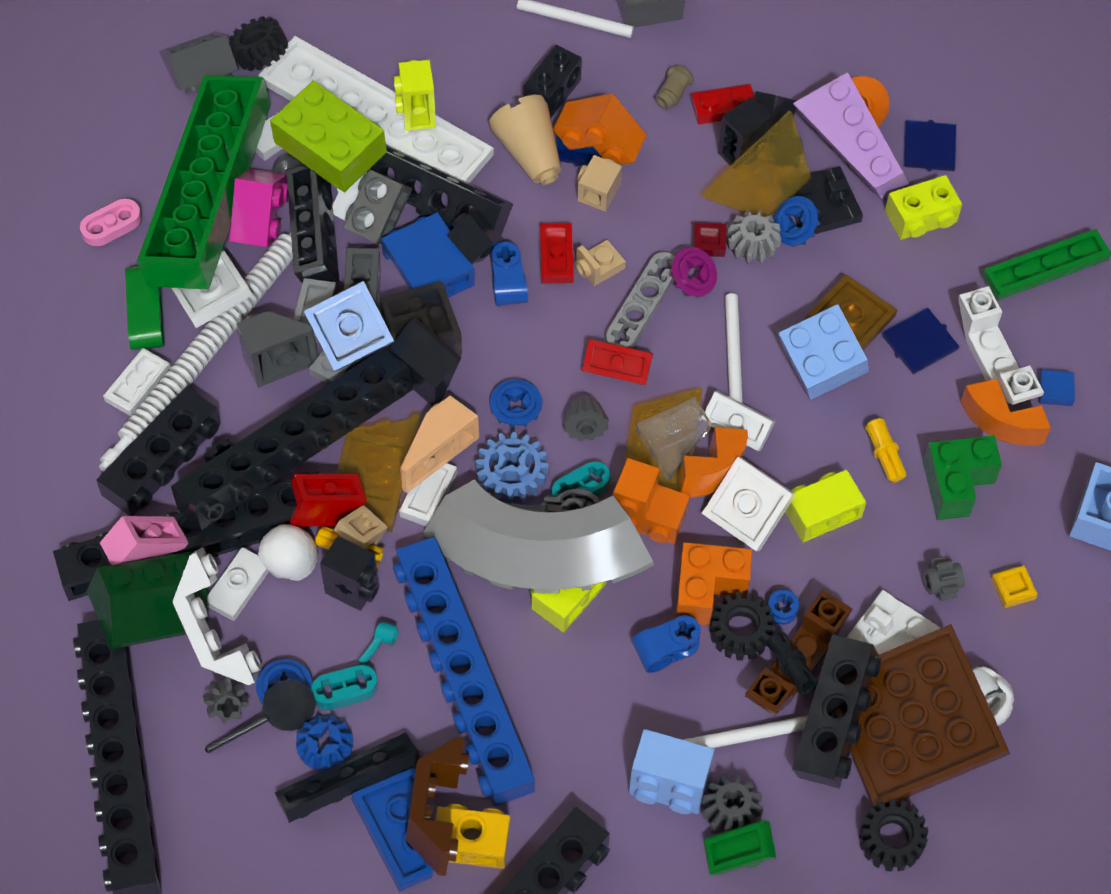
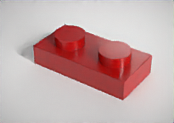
[691,84,754,125]
[540,223,574,284]
[582,339,653,385]

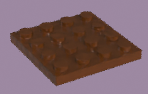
[834,624,1010,808]

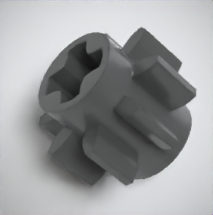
[923,556,965,601]
[203,677,249,724]

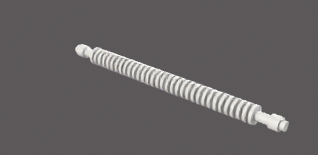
[99,232,293,472]

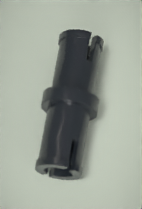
[767,631,818,695]

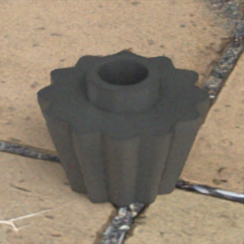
[564,396,609,441]

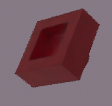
[694,223,726,257]

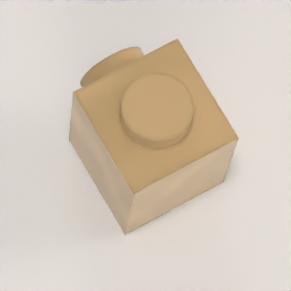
[577,155,622,212]

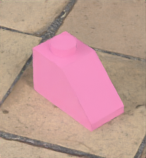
[100,516,189,565]

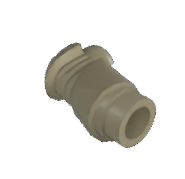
[655,64,693,110]

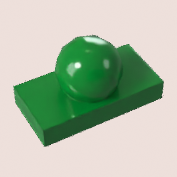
[704,820,777,876]

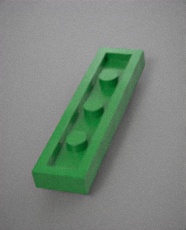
[982,229,1111,301]

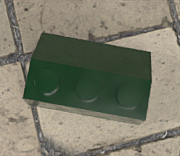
[87,551,209,649]

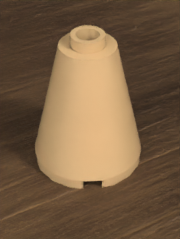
[489,94,562,185]

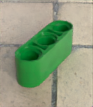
[125,266,165,350]

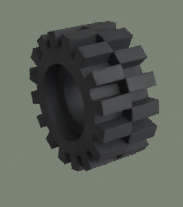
[229,16,288,71]
[710,592,774,661]
[859,799,928,872]

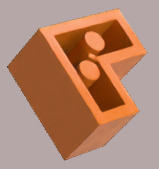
[553,93,647,165]
[613,458,690,545]
[676,542,752,626]

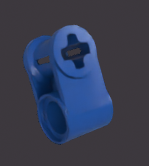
[492,242,528,306]
[631,615,701,673]

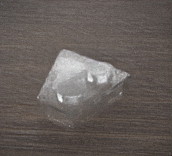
[636,397,711,480]

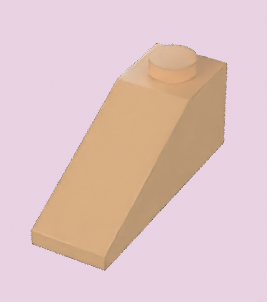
[400,396,479,493]

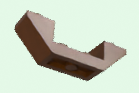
[745,590,853,716]
[406,737,469,876]

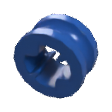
[768,589,799,625]

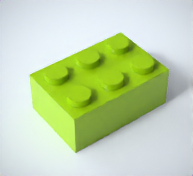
[270,81,387,193]

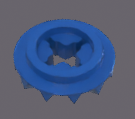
[773,196,821,247]
[490,379,542,428]
[256,659,313,704]
[296,715,353,770]

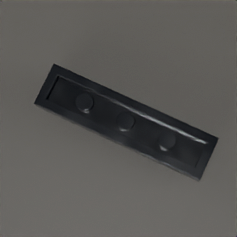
[275,733,420,823]

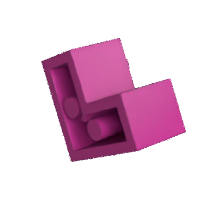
[229,169,289,247]

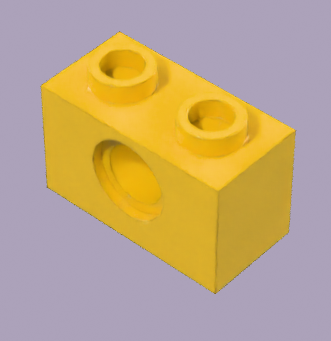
[435,804,510,869]

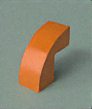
[960,379,1051,446]
[678,427,748,498]

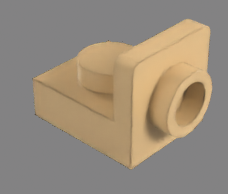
[575,240,626,287]
[334,505,388,549]

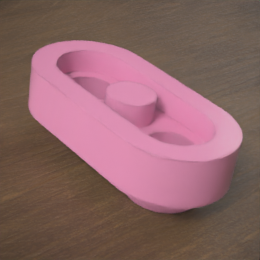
[80,199,142,246]

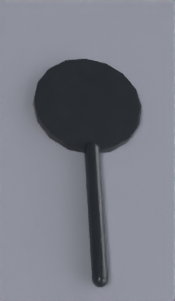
[205,680,316,753]

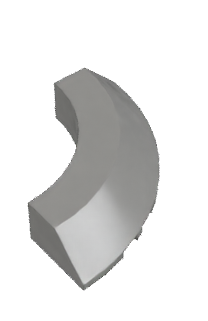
[423,479,654,594]

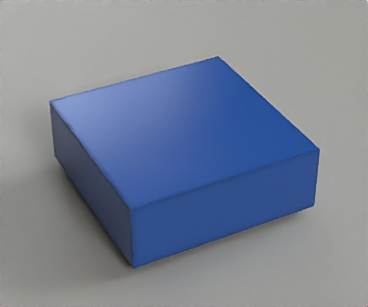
[1039,370,1075,406]

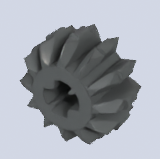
[701,774,763,832]

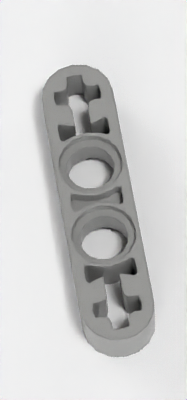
[606,252,675,349]

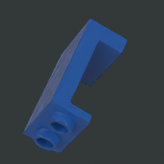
[381,212,475,312]

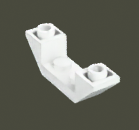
[958,286,1044,405]
[172,548,261,685]

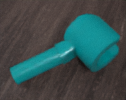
[358,622,399,665]

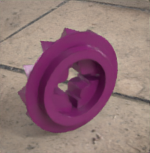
[670,247,717,298]

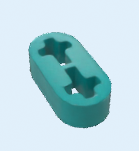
[552,462,610,503]
[311,665,378,710]

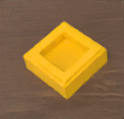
[991,565,1038,609]

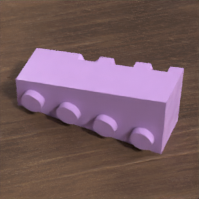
[793,72,910,201]

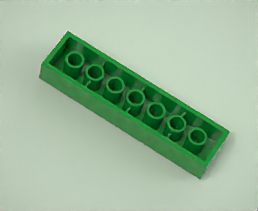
[137,75,271,290]

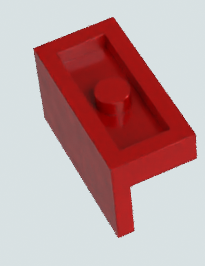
[290,474,367,527]

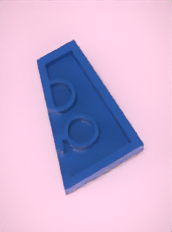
[351,766,434,892]

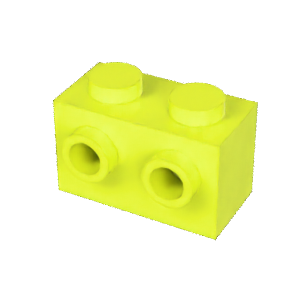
[394,60,436,131]
[885,175,962,240]

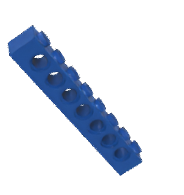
[392,536,535,807]

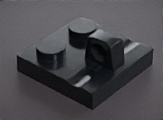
[781,166,863,234]

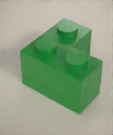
[923,435,1002,520]

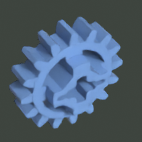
[476,432,549,503]

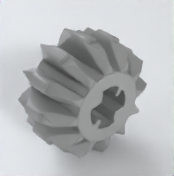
[727,210,781,264]

